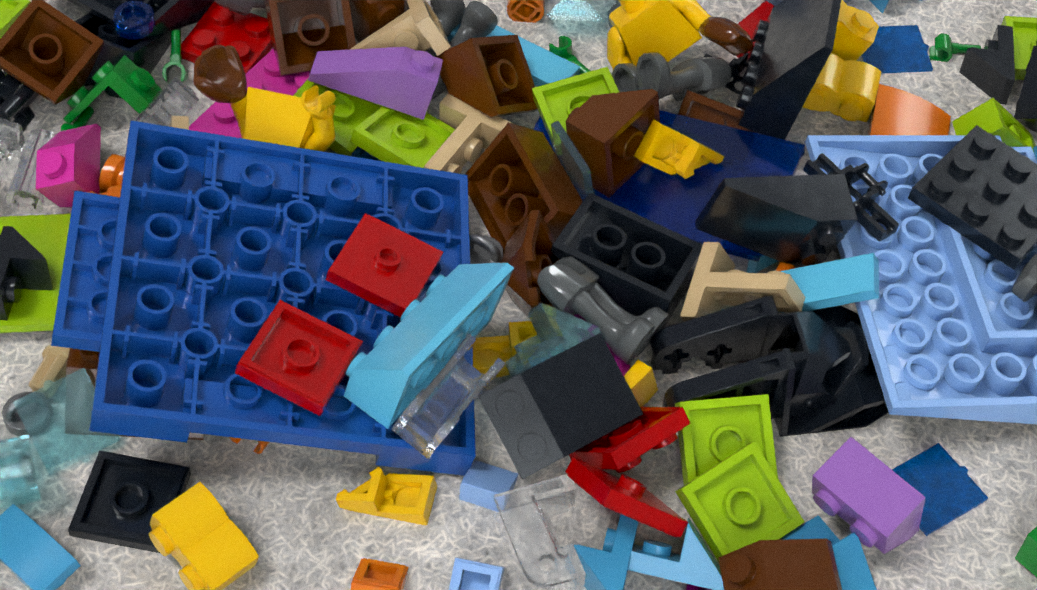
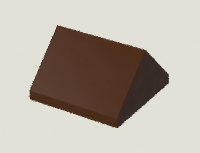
[0,0,104,105]

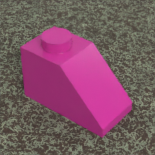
[36,123,101,207]

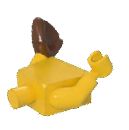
[607,0,753,69]
[193,45,336,152]

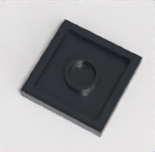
[68,450,191,553]

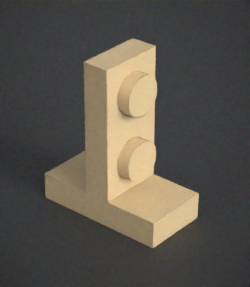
[349,0,451,56]
[424,94,514,174]
[680,242,805,322]

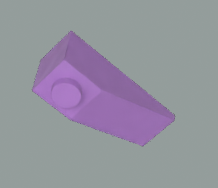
[308,47,443,120]

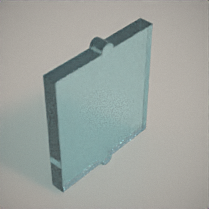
[551,121,595,201]
[12,368,120,475]

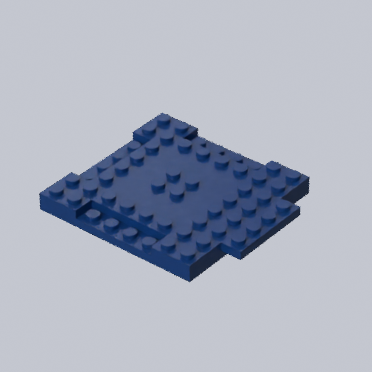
[51,120,476,476]

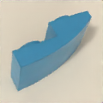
[0,504,81,590]

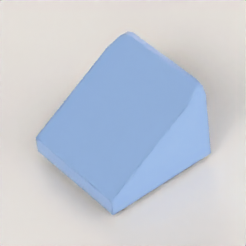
[459,460,519,513]
[449,557,505,590]

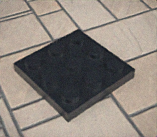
[908,125,1037,270]

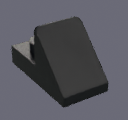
[959,25,1015,105]
[0,226,53,321]

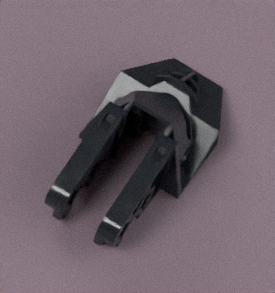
[650,296,889,437]

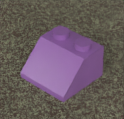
[812,437,926,554]

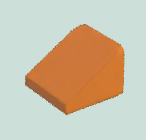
[351,558,408,590]

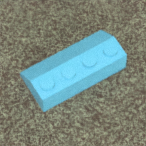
[343,263,514,429]

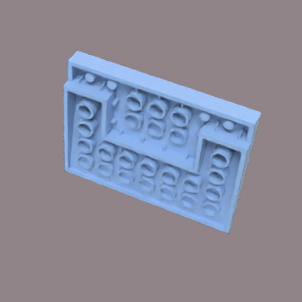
[805,135,1037,425]

